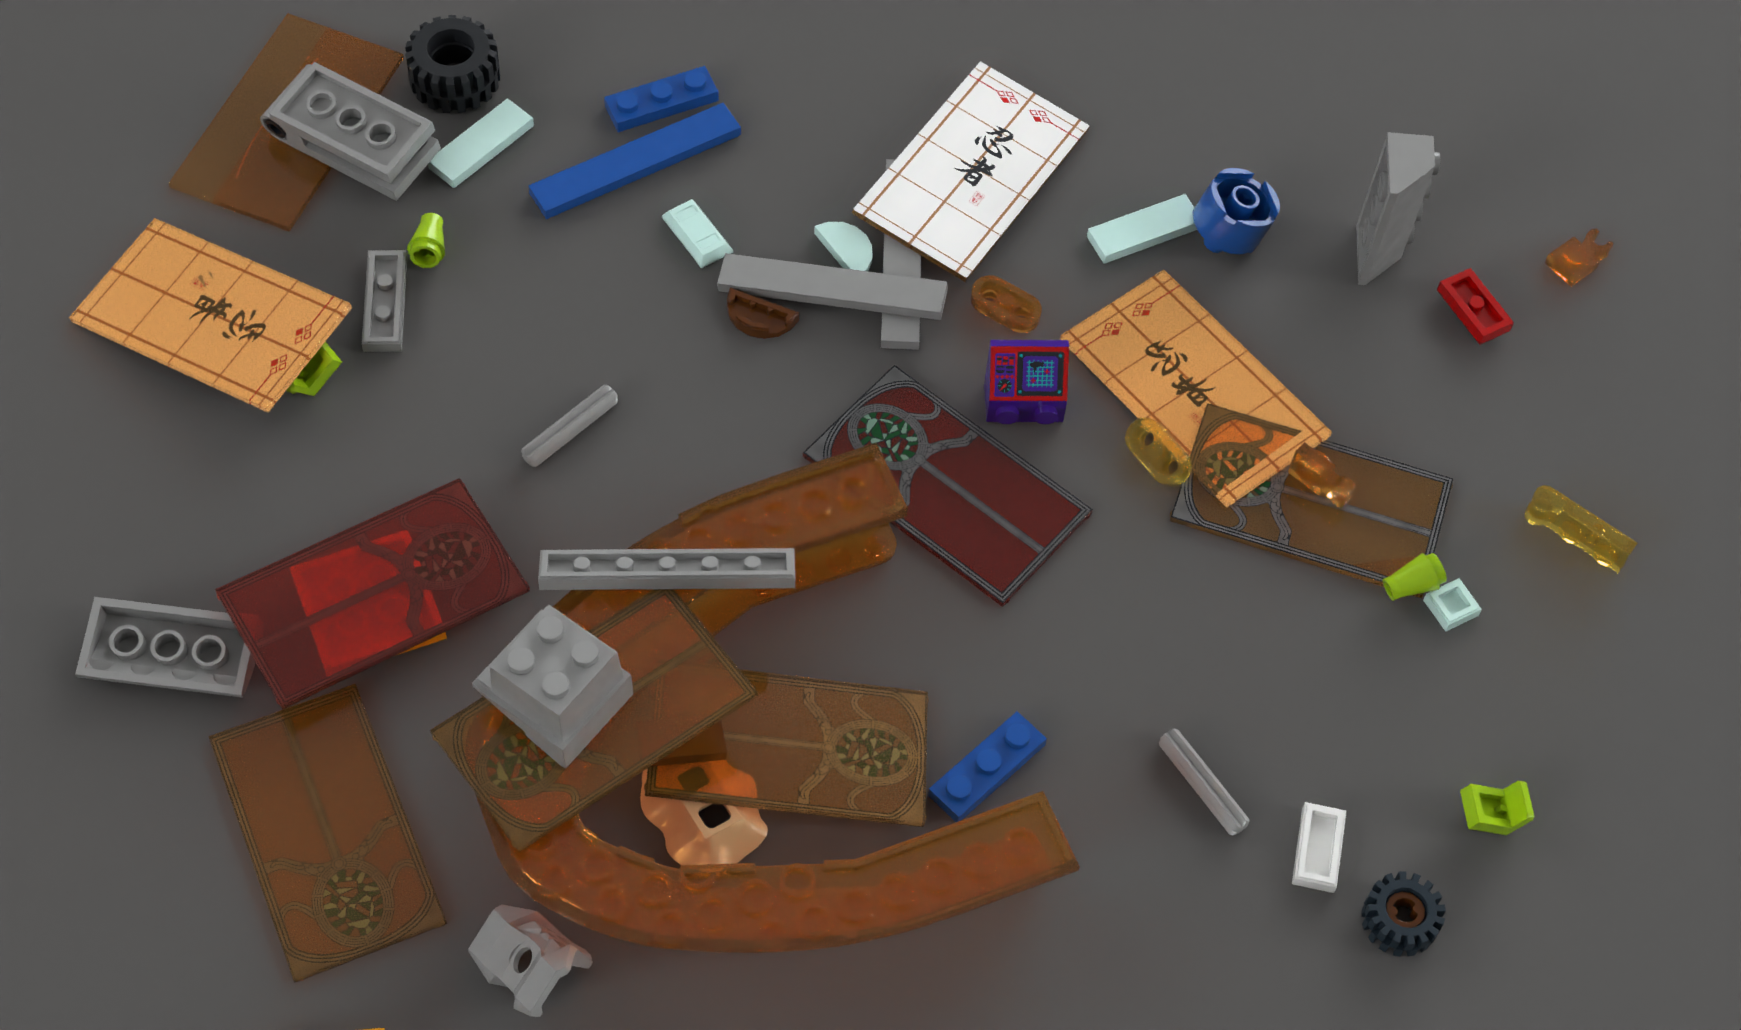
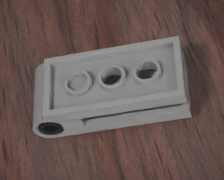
[260,62,441,201]

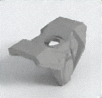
[468,904,593,1017]

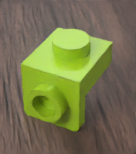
[286,341,342,396]
[1460,781,1534,835]

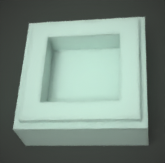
[1423,578,1482,632]

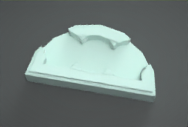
[814,222,873,272]

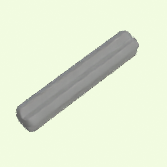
[521,384,618,467]
[1159,728,1249,836]

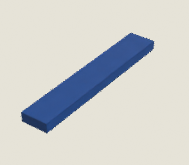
[528,102,741,219]

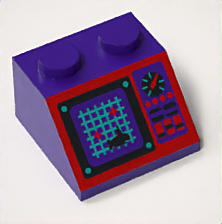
[984,340,1069,424]

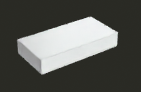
[1292,802,1346,893]

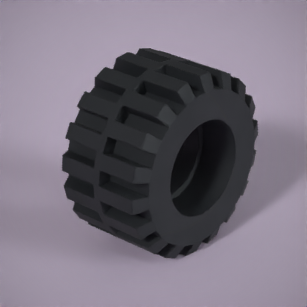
[405,15,500,113]

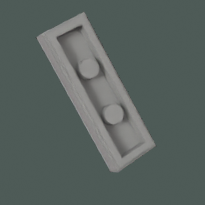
[361,250,408,352]

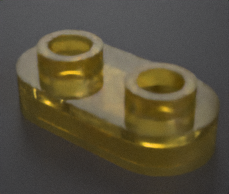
[1125,418,1192,486]

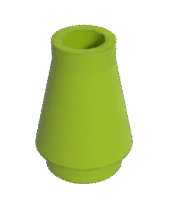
[407,213,445,268]
[1383,553,1447,601]

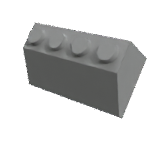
[1356,132,1440,285]

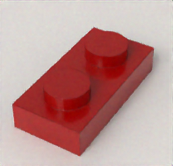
[1437,268,1514,345]

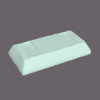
[662,199,733,268]

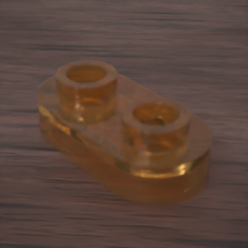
[971,275,1042,333]

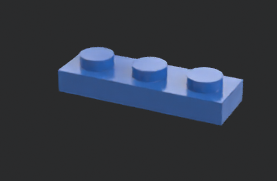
[604,66,719,132]
[928,711,1047,824]

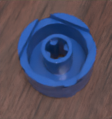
[1192,168,1280,254]

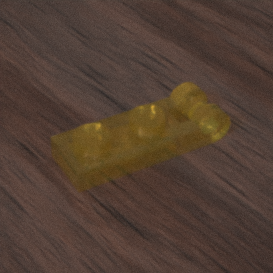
[1524,485,1638,573]

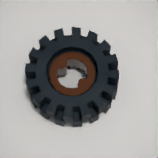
[1361,871,1446,957]

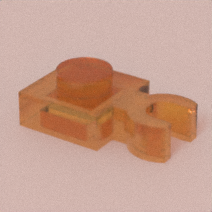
[1545,228,1614,287]
[1288,442,1356,508]

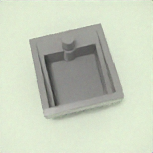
[472,604,633,769]

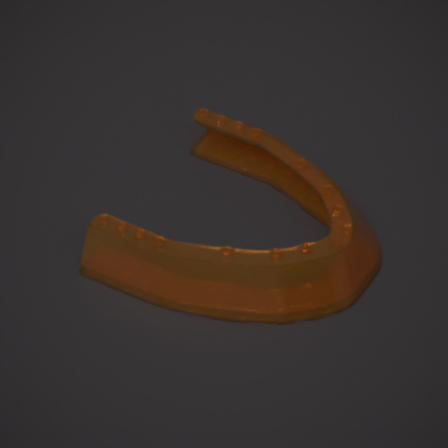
[466,443,1080,953]

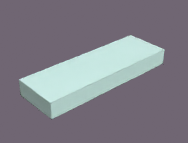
[428,98,534,188]
[1087,194,1197,264]

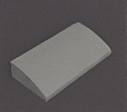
[75,597,265,698]

